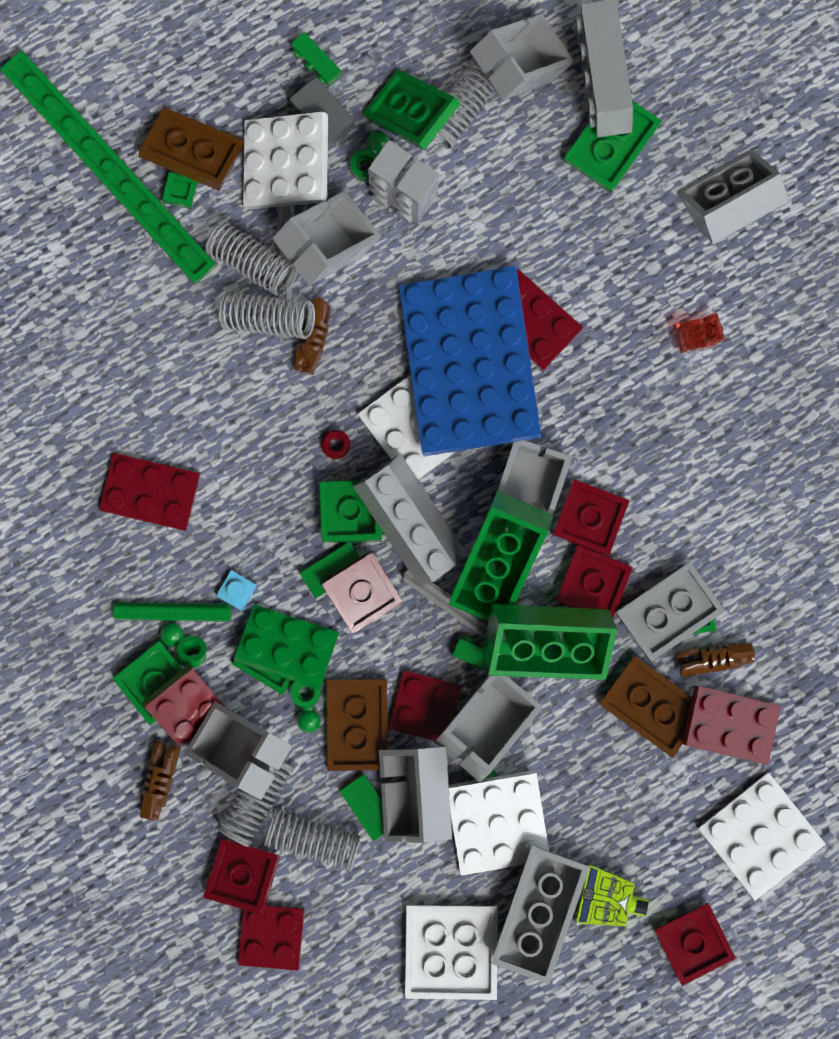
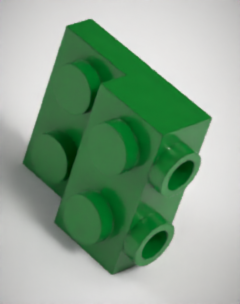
[320,480,385,543]

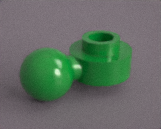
[350,131,389,182]
[160,623,207,668]
[290,682,321,733]

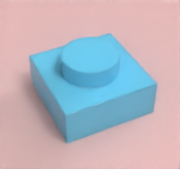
[216,570,257,611]

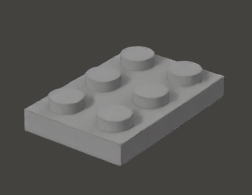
[616,562,725,663]

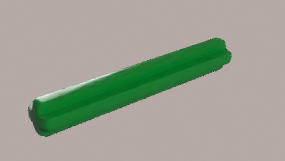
[113,602,232,622]

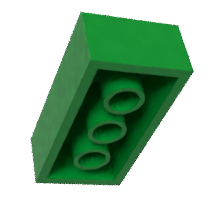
[448,491,553,622]
[482,604,617,680]

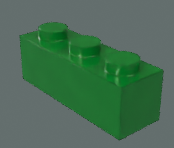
[291,32,342,87]
[452,637,487,671]

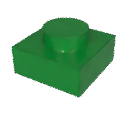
[162,172,198,210]

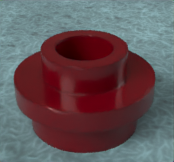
[321,430,351,460]

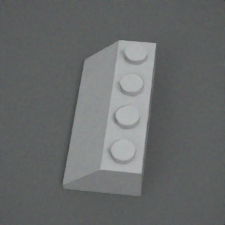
[353,453,466,586]
[491,846,590,984]

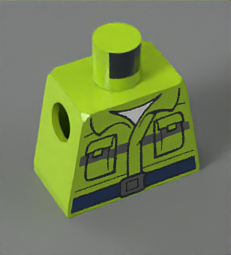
[574,864,649,926]

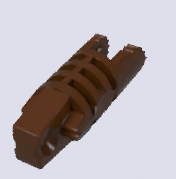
[294,297,331,375]
[675,643,755,677]
[140,741,181,821]

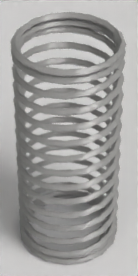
[433,57,495,149]
[206,222,298,297]
[219,292,315,339]
[216,761,295,847]
[264,809,362,872]

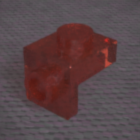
[673,313,725,354]

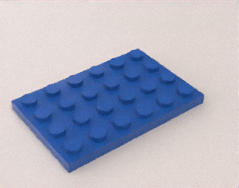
[399,266,542,457]

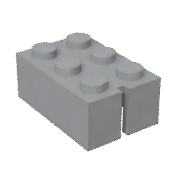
[470,14,575,100]
[368,140,439,224]
[272,191,381,286]
[498,440,573,545]
[433,676,543,782]
[184,701,292,800]
[379,747,452,843]

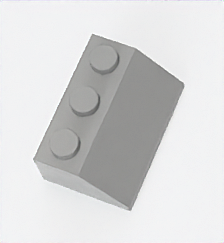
[677,150,789,244]

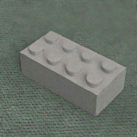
[576,0,633,137]

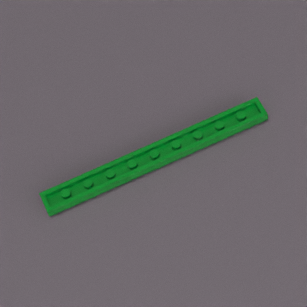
[0,50,217,285]

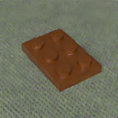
[139,107,244,191]
[599,656,692,758]
[327,679,388,771]

